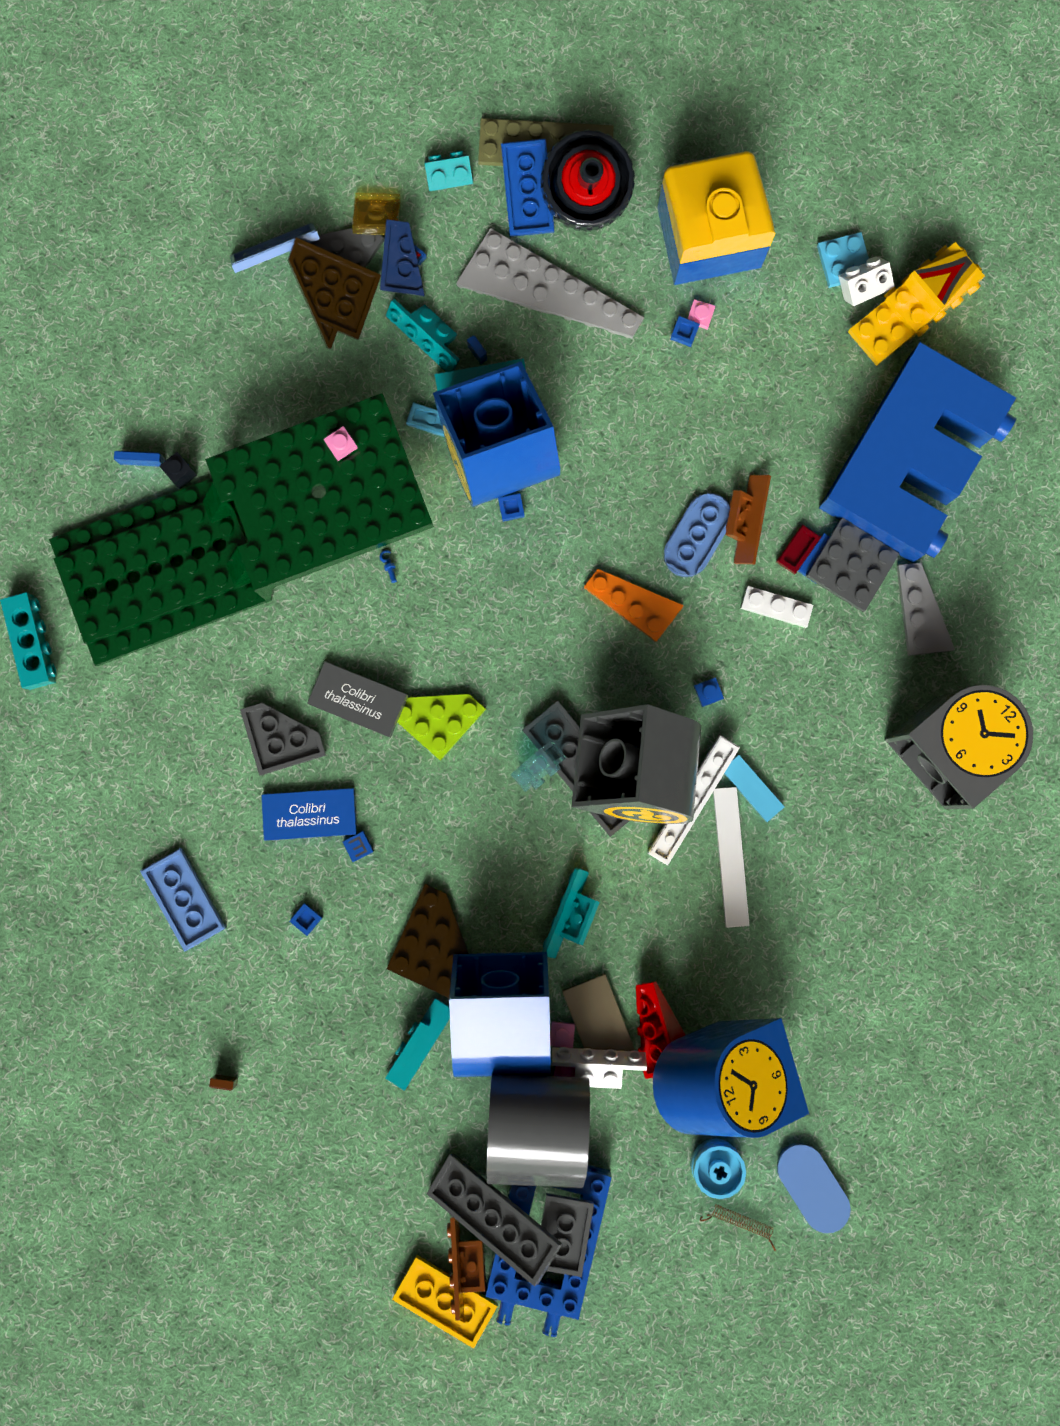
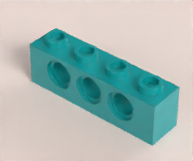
[0,592,57,690]

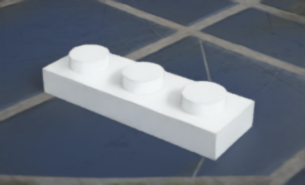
[740,586,813,628]

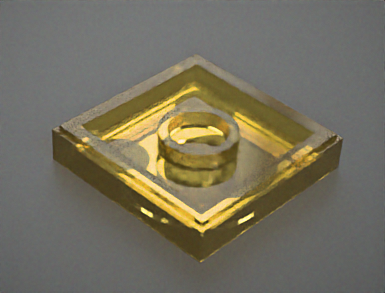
[352,193,401,235]

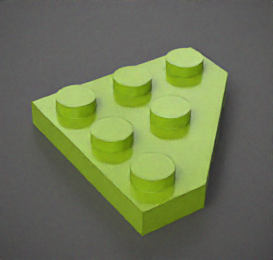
[397,694,486,761]

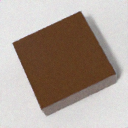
[209,1074,238,1091]

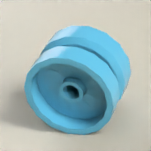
[690,1138,746,1199]

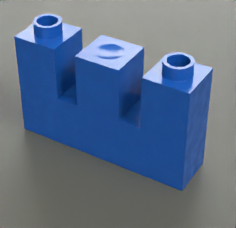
[819,342,1017,563]

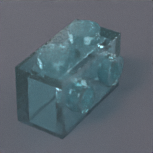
[510,740,567,792]

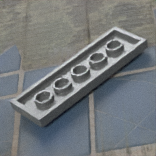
[522,701,629,837]
[427,1153,563,1286]

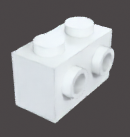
[838,257,894,306]

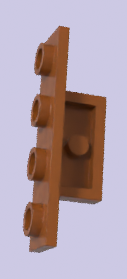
[725,475,771,565]
[447,1217,486,1321]

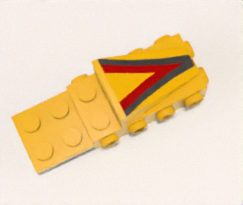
[848,242,985,366]

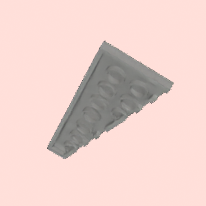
[456,228,644,339]

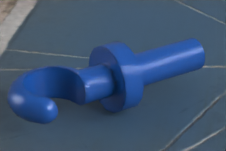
[380,550,397,583]

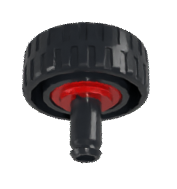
[541,129,635,232]

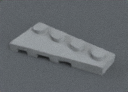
[897,563,955,656]

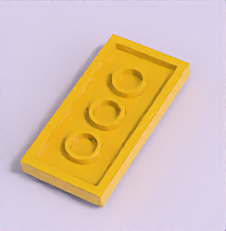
[392,1255,498,1349]

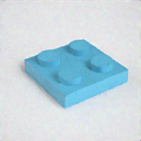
[817,232,869,288]

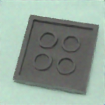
[805,518,899,612]

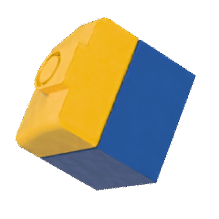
[657,151,775,285]

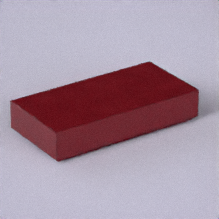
[776,524,821,575]

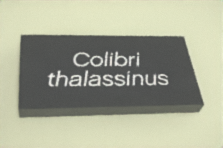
[307,662,409,738]

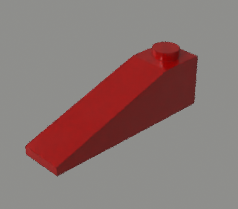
[636,981,685,1079]

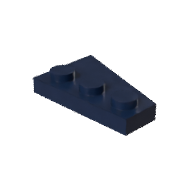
[380,219,425,296]

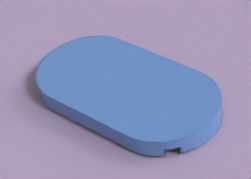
[664,493,730,577]
[777,1143,851,1233]

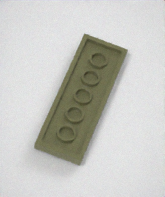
[478,118,614,166]

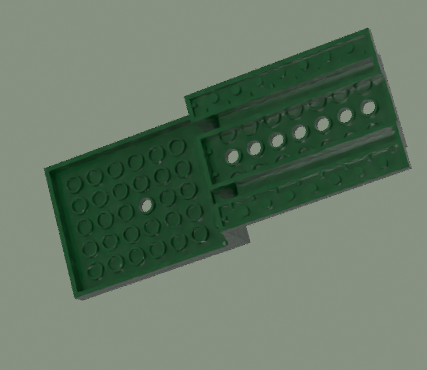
[49,393,434,666]

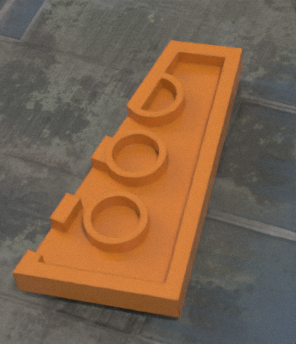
[584,569,684,642]

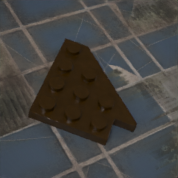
[287,237,381,349]
[387,884,469,998]

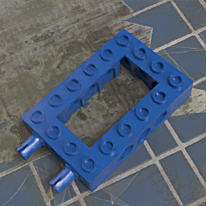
[485,1165,612,1337]

